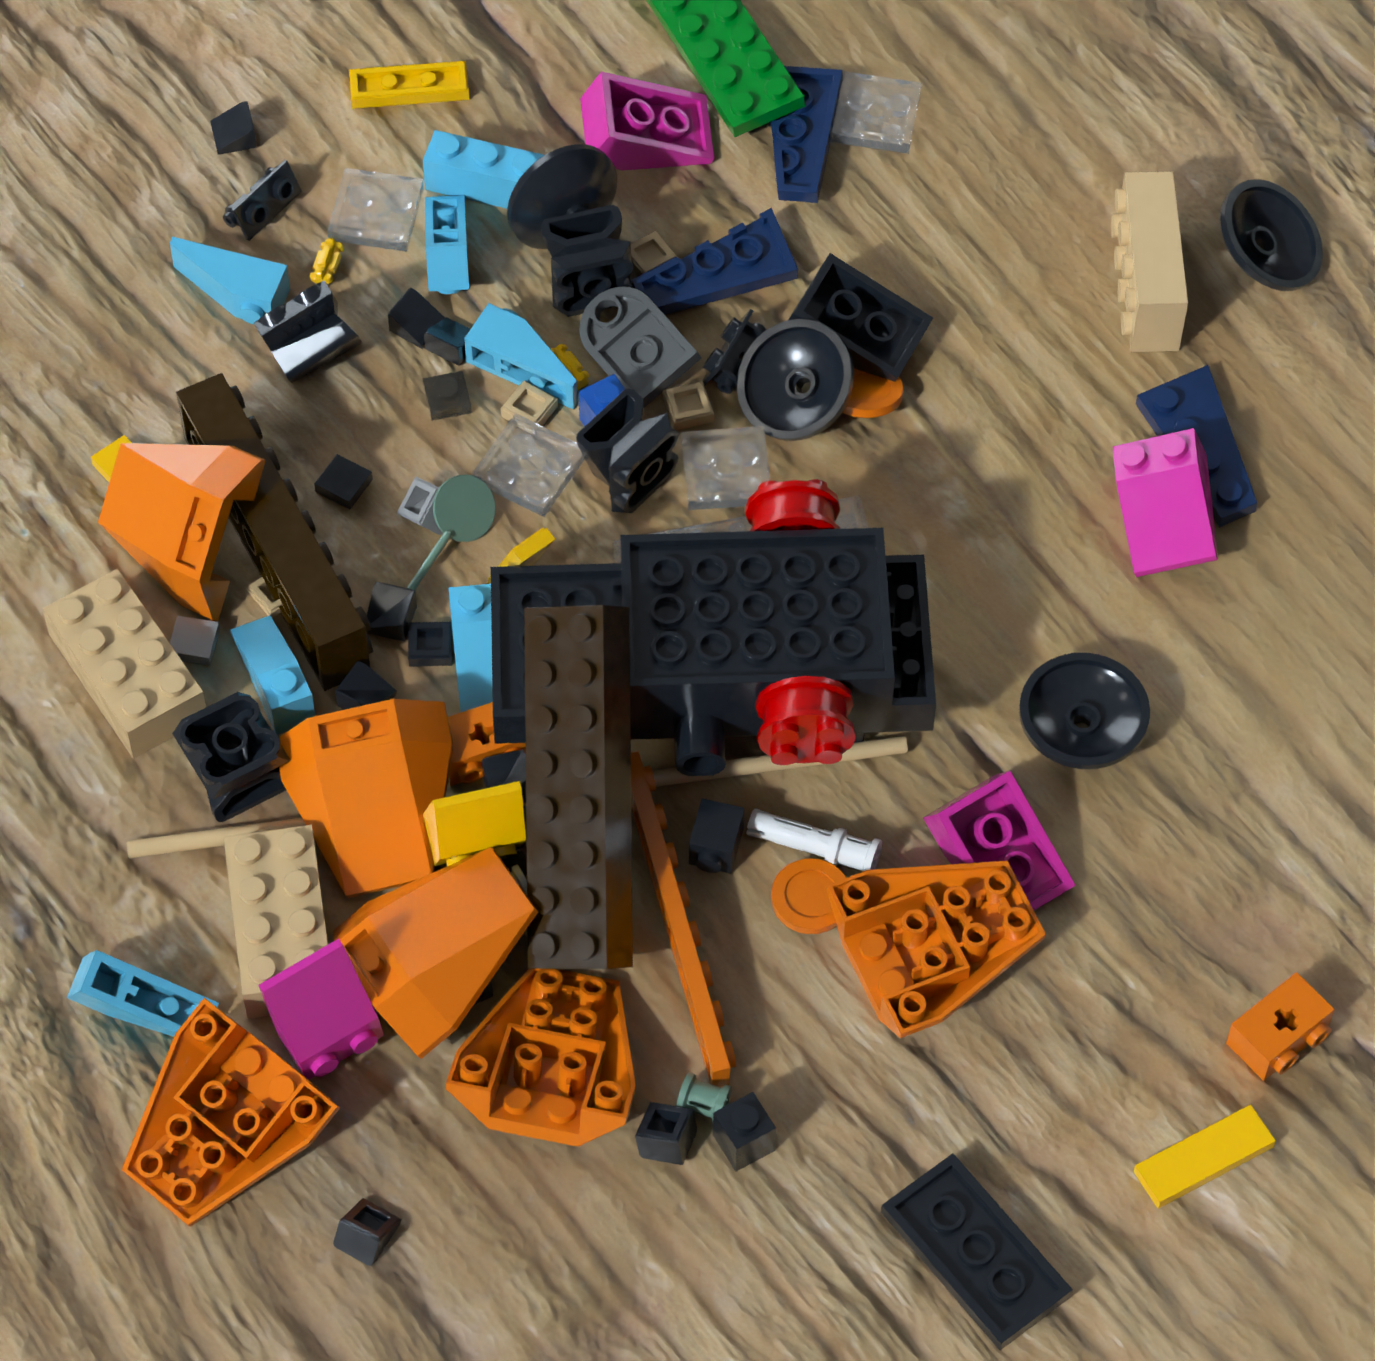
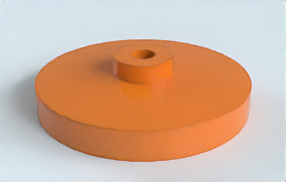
[842,368,903,418]
[771,858,846,934]

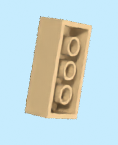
[1111,171,1188,352]
[43,568,206,759]
[223,825,328,1019]

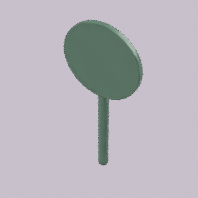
[407,475,495,590]

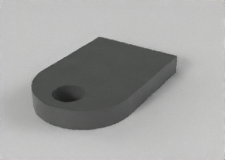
[579,287,702,408]

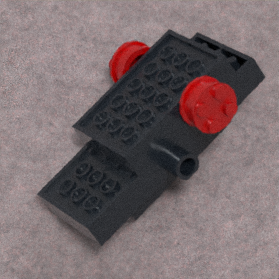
[490,479,936,776]

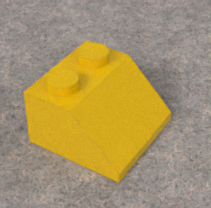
[423,781,526,866]

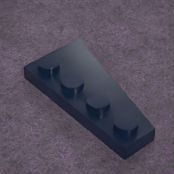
[771,66,844,203]
[632,208,798,315]
[1136,365,1257,528]

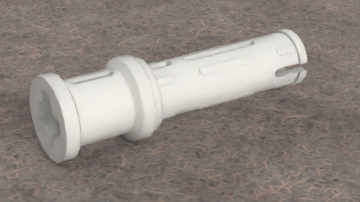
[747,808,882,871]

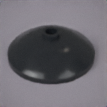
[507,144,617,250]
[1220,179,1323,291]
[737,319,854,441]
[1019,653,1150,769]

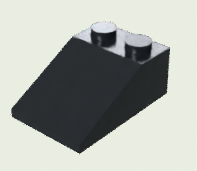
[787,253,933,382]

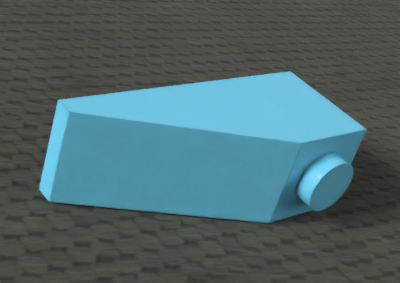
[425,195,469,294]
[170,237,290,324]
[464,303,577,410]
[448,584,493,712]
[230,615,315,735]
[67,950,219,1037]

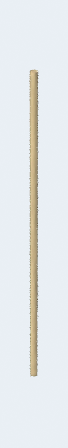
[127,736,908,859]

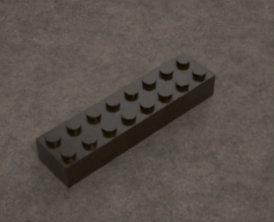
[176,373,374,691]
[524,605,633,969]

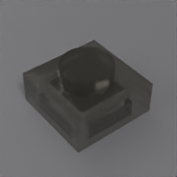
[422,371,472,421]

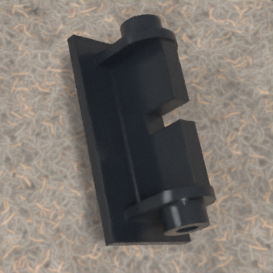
[223,160,302,241]
[703,309,767,394]

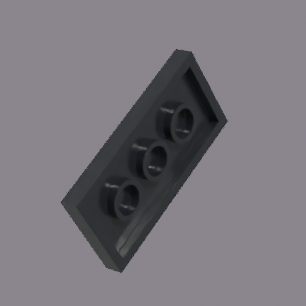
[881,1153,1073,1350]

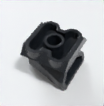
[541,205,634,317]
[254,280,362,383]
[576,388,679,513]
[172,692,291,822]

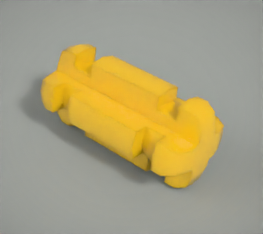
[310,238,344,285]
[551,344,589,391]

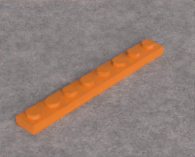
[631,751,736,1087]

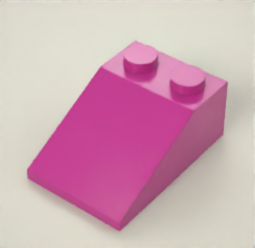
[580,72,714,171]
[1113,428,1218,577]
[923,771,1076,910]
[258,938,384,1080]

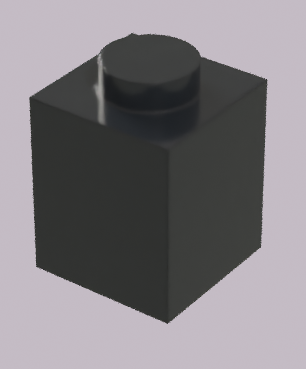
[689,798,745,874]
[713,1092,776,1172]

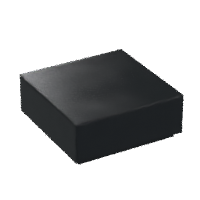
[314,454,373,509]
[408,622,452,667]

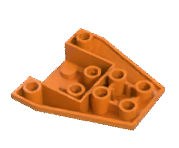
[98,443,266,621]
[279,699,453,898]
[333,847,538,1059]
[826,861,1046,1038]
[446,968,636,1147]
[121,998,340,1227]

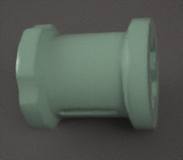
[676,1072,732,1122]

